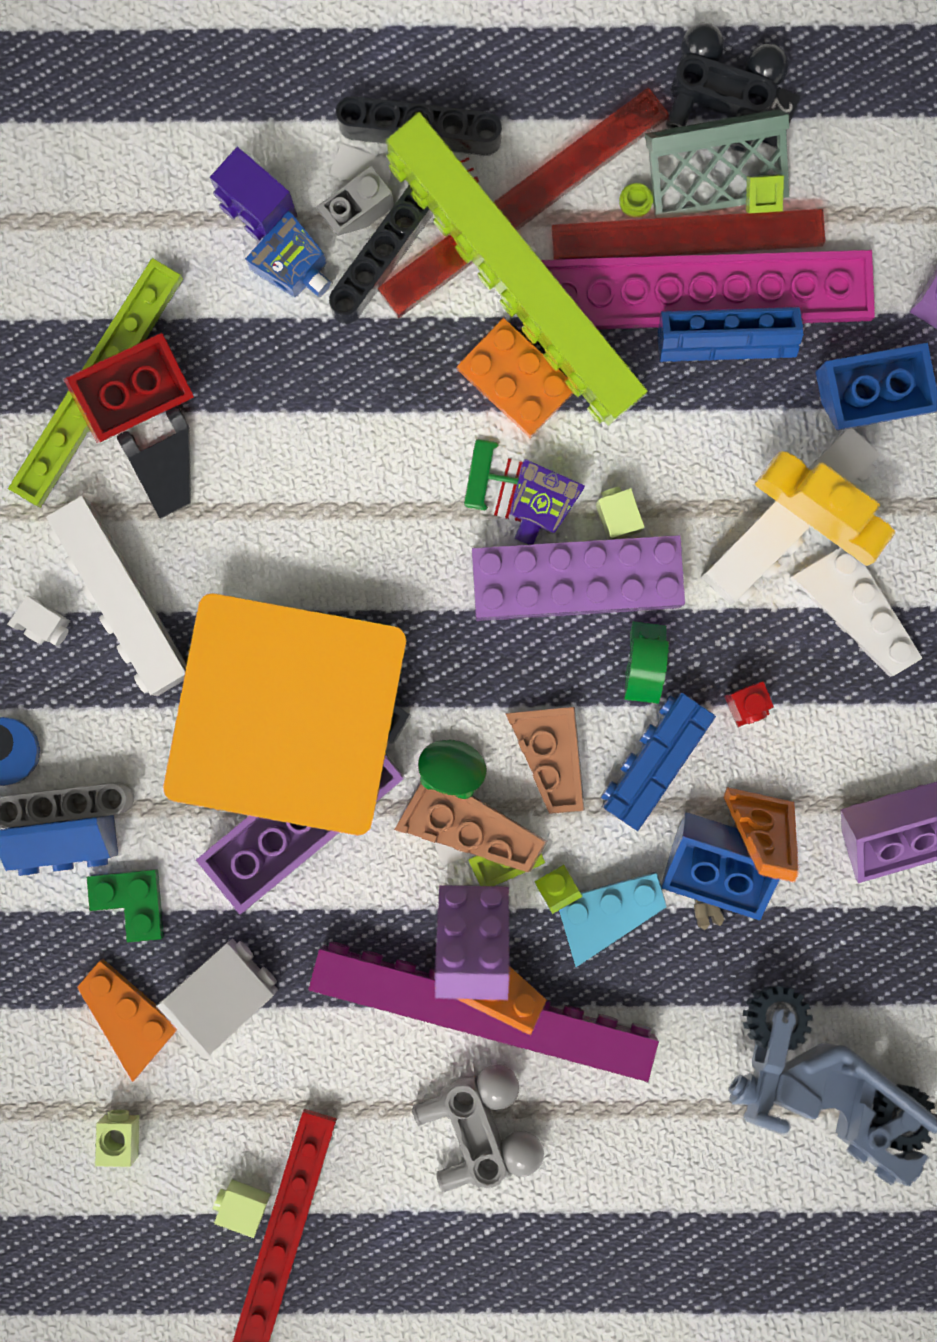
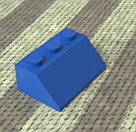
[816,343,937,431]
[661,812,780,920]
[0,815,118,876]

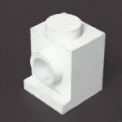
[7,596,70,646]

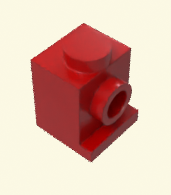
[724,681,774,727]

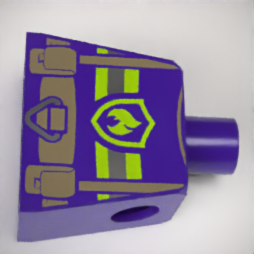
[509,459,585,545]

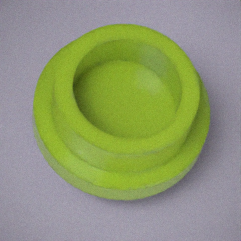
[619,183,653,218]

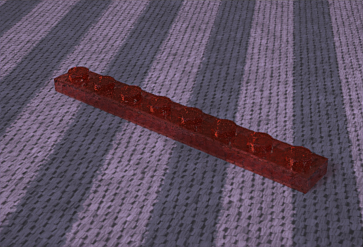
[551,209,826,260]

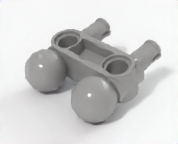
[412,1065,544,1193]

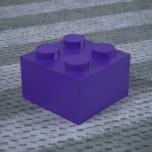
[209,146,298,242]

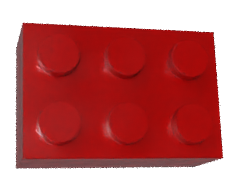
[63,333,194,443]

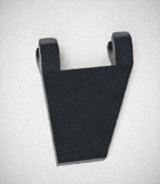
[117,406,191,519]

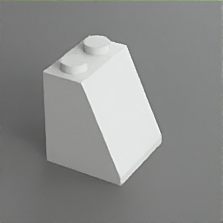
[157,938,278,1060]

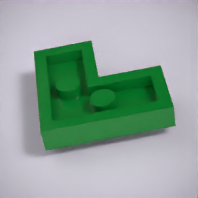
[87,869,164,943]

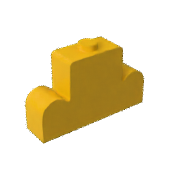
[754,451,896,566]

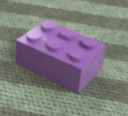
[435,885,509,1000]

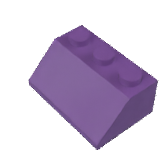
[841,782,937,883]

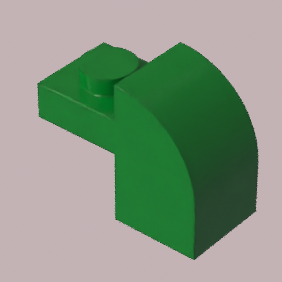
[624,621,669,704]

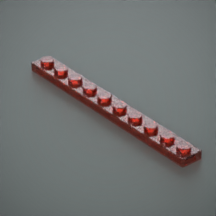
[378,87,669,319]

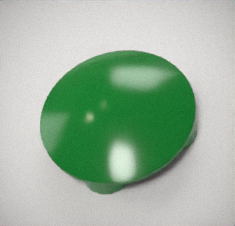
[418,740,487,799]

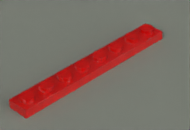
[232,1108,337,1342]

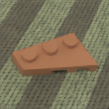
[505,707,585,814]

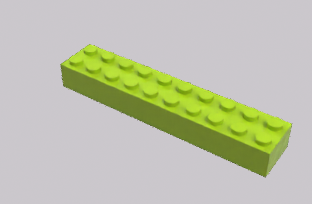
[386,112,648,426]

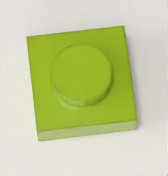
[746,174,784,213]
[534,865,582,914]

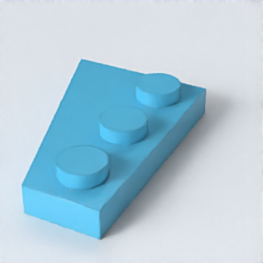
[559,872,667,967]

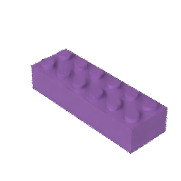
[472,535,685,621]
[196,753,405,915]

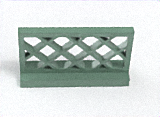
[645,109,789,220]

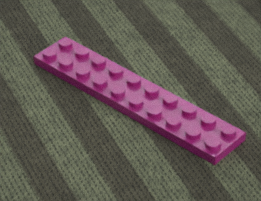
[541,250,875,329]

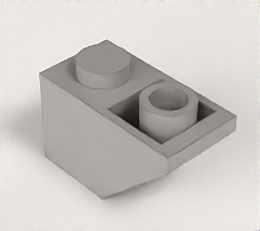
[317,166,394,236]

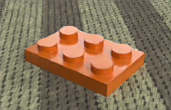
[457,318,573,439]

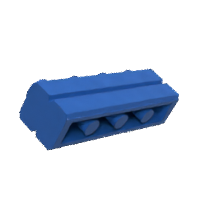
[657,307,803,362]
[600,693,716,831]

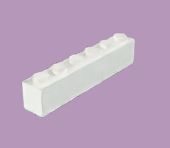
[701,428,880,605]
[46,496,187,696]

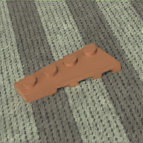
[394,783,548,872]

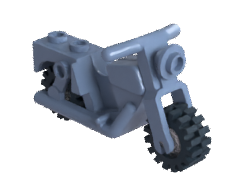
[728,986,937,1187]

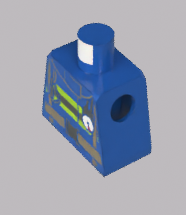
[245,211,331,297]

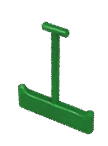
[464,439,518,511]

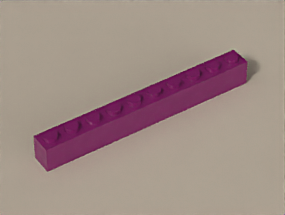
[308,942,659,1082]

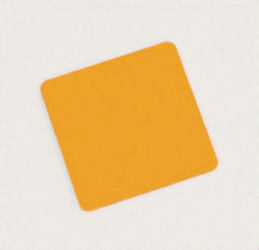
[163,593,406,835]

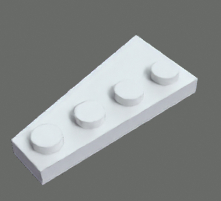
[790,547,923,677]

